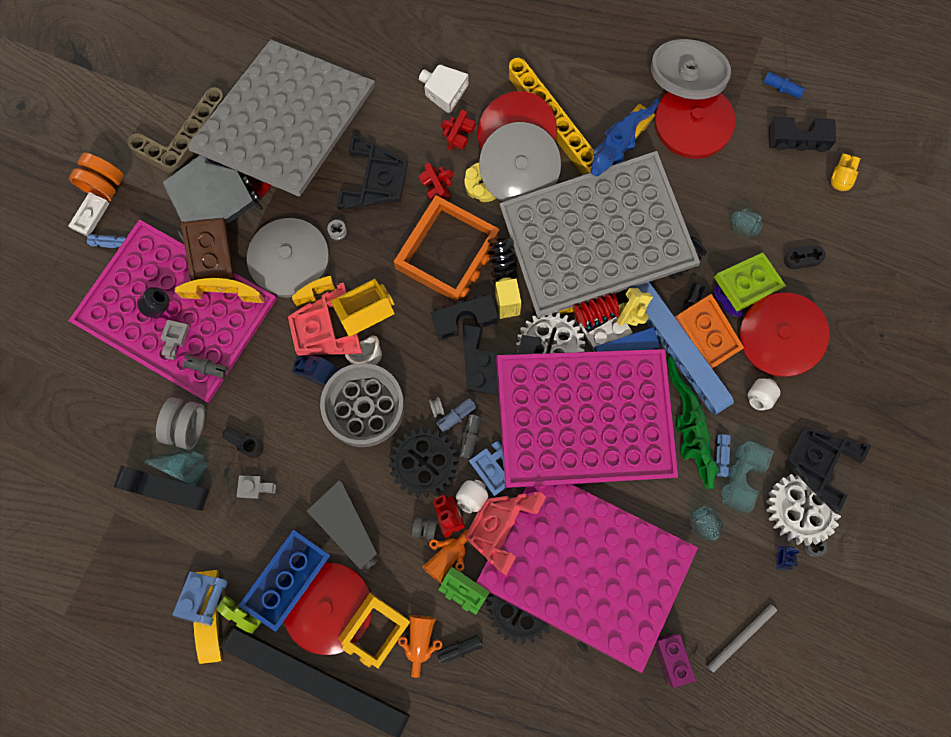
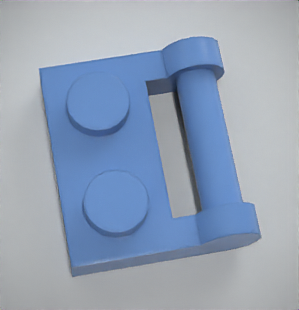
[172,571,228,626]

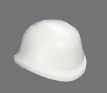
[345,336,382,365]

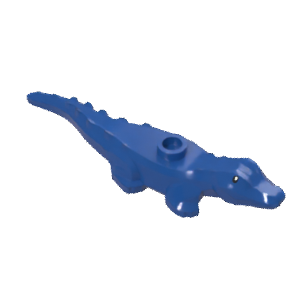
[591,98,660,176]

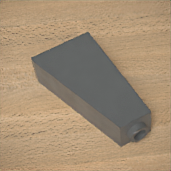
[307,480,379,570]

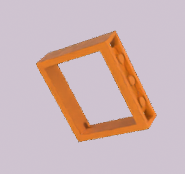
[394,195,500,302]

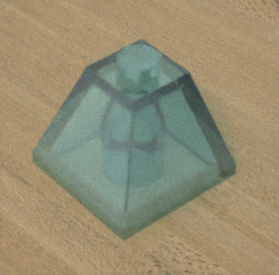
[144,451,209,486]

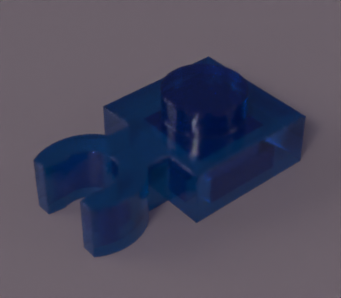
[777,545,799,570]

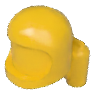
[831,153,861,191]

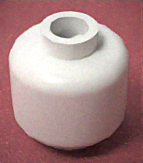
[748,378,781,410]
[456,480,488,513]

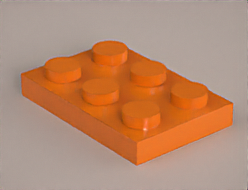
[674,294,744,369]

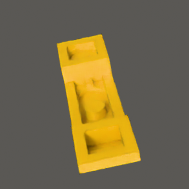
[175,278,264,303]
[193,570,223,664]

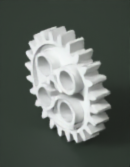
[516,312,585,354]
[766,474,841,546]

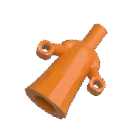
[422,529,468,584]
[398,615,442,678]

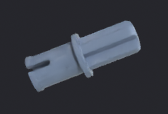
[436,398,476,433]

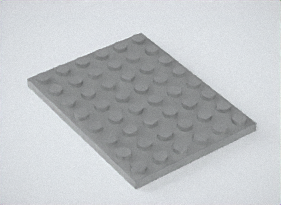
[188,39,375,197]
[499,151,700,318]

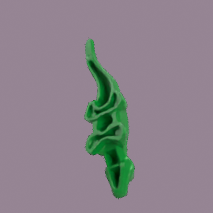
[668,357,719,490]

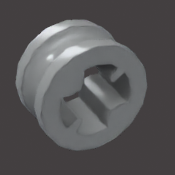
[327,220,347,240]
[429,396,445,418]

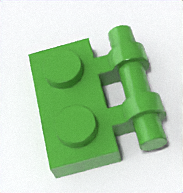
[439,567,490,615]

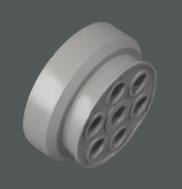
[320,363,405,447]

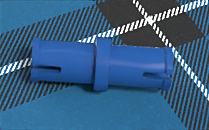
[763,71,806,100]

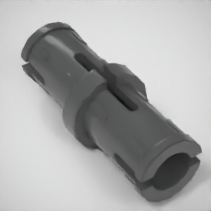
[183,354,229,379]
[459,415,482,460]

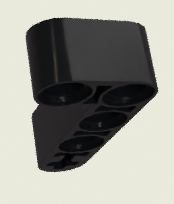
[113,466,210,511]

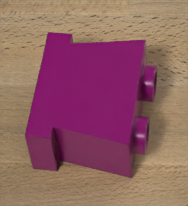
[654,633,696,688]

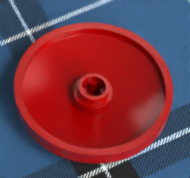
[478,91,558,150]
[654,92,735,159]
[740,293,829,377]
[284,563,373,655]

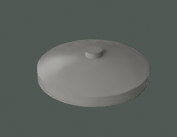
[651,39,731,99]
[479,122,561,202]
[247,218,330,298]

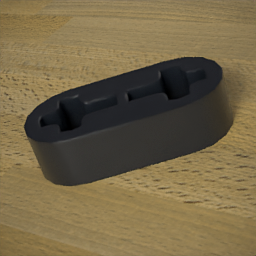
[784,246,826,269]

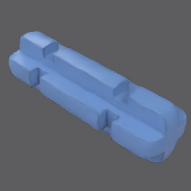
[87,234,126,248]
[716,434,731,477]

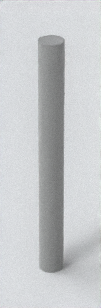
[707,604,777,673]

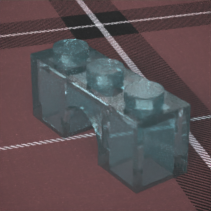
[721,441,774,514]

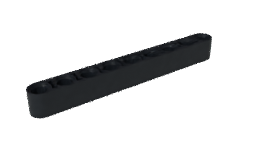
[220,626,410,737]

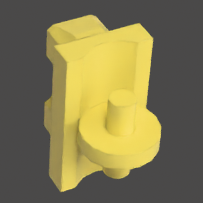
[616,288,653,326]

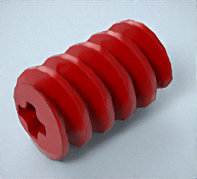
[572,292,619,328]

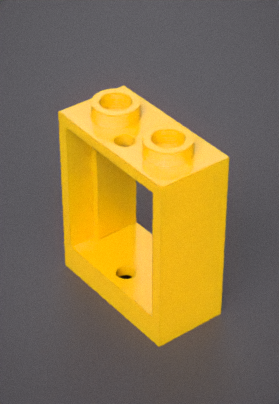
[331,279,395,337]
[338,592,410,668]

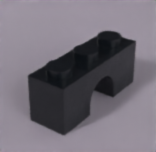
[769,116,836,152]
[431,294,499,341]

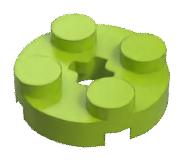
[216,596,261,633]

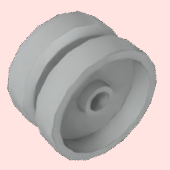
[156,397,205,450]

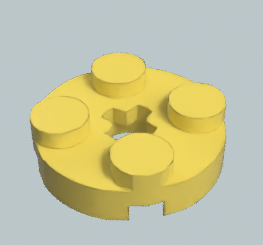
[464,163,496,202]

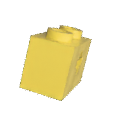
[495,278,521,319]

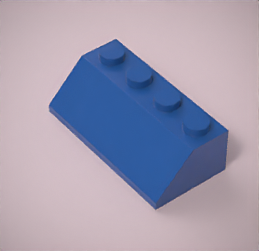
[238,528,330,632]

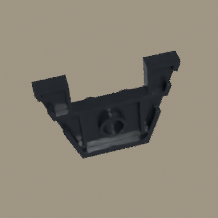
[337,135,408,210]
[463,325,542,396]
[785,427,871,514]

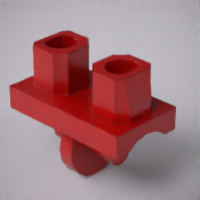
[440,110,476,151]
[418,162,454,200]
[433,495,465,538]

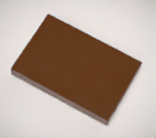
[180,217,235,281]

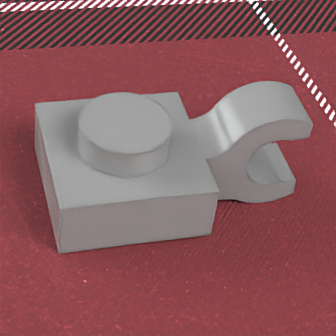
[161,320,190,360]
[237,475,277,499]

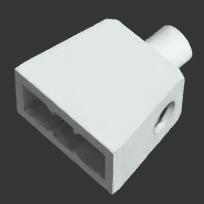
[419,65,469,114]

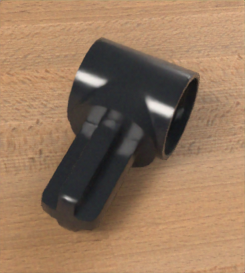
[222,427,264,458]

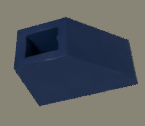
[291,355,340,386]

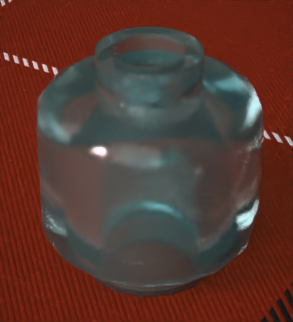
[731,208,764,238]
[690,507,724,541]

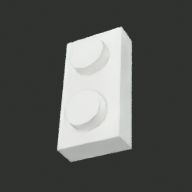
[69,192,110,237]

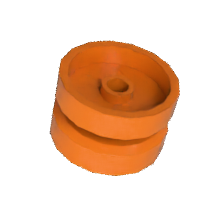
[68,153,124,202]

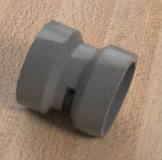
[412,515,438,541]

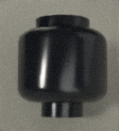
[137,287,170,318]

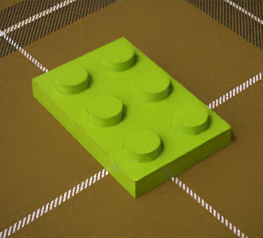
[714,252,786,312]

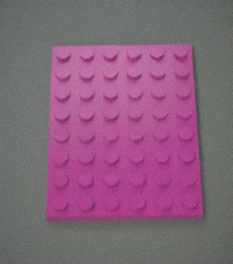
[68,219,277,404]
[496,349,678,488]
[476,484,698,673]

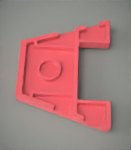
[288,282,363,355]
[465,492,546,576]

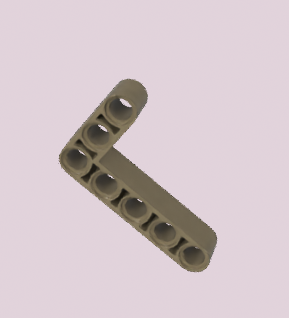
[128,87,225,175]

